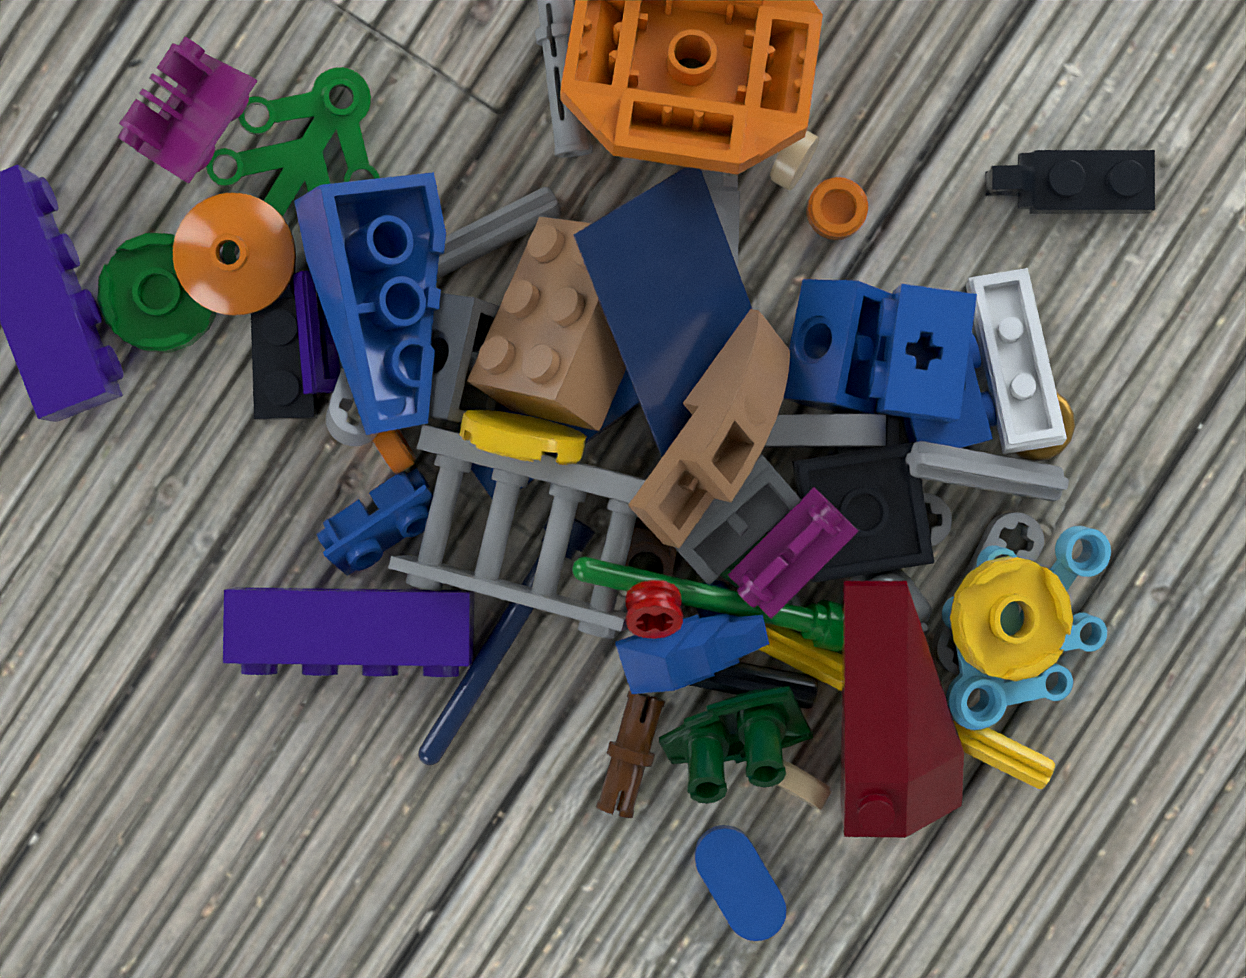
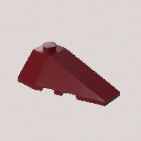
[840,581,964,838]

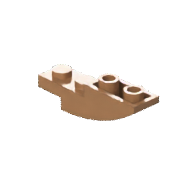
[628,309,790,548]

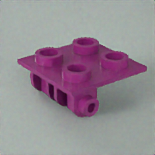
[117,36,257,184]

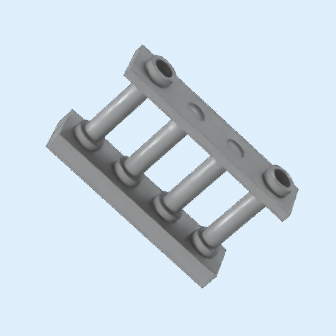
[388,425,646,639]

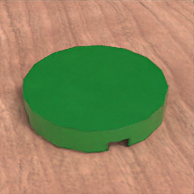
[97,233,217,353]

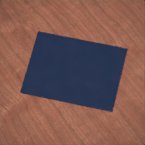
[573,167,752,457]

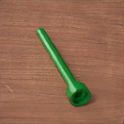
[572,557,843,652]

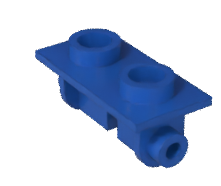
[316,467,433,576]

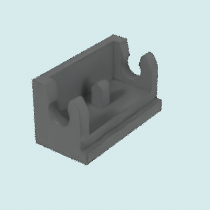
[674,454,802,585]

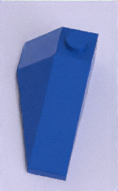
[294,172,446,435]

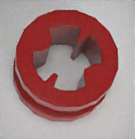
[625,580,683,639]

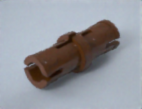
[596,690,666,818]

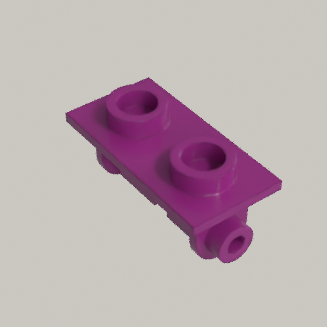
[728,487,859,619]

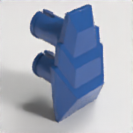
[615,580,769,694]

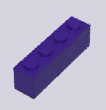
[0,164,123,422]
[223,587,475,677]

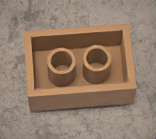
[467,217,626,431]

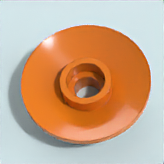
[173,193,296,315]

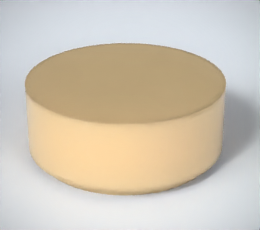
[770,131,819,191]
[777,760,831,811]

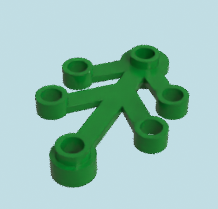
[206,67,380,265]

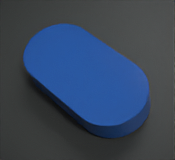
[694,825,786,941]

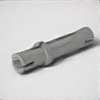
[535,0,593,158]

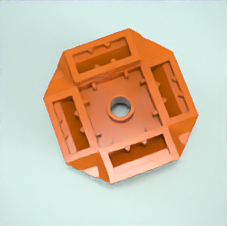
[560,0,823,175]

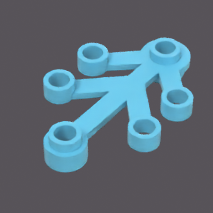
[942,526,1111,730]

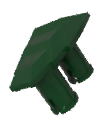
[659,686,814,804]

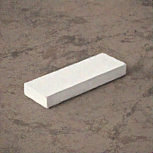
[966,268,1067,454]

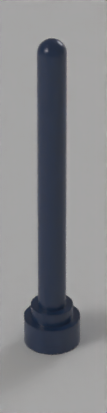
[418,515,596,765]

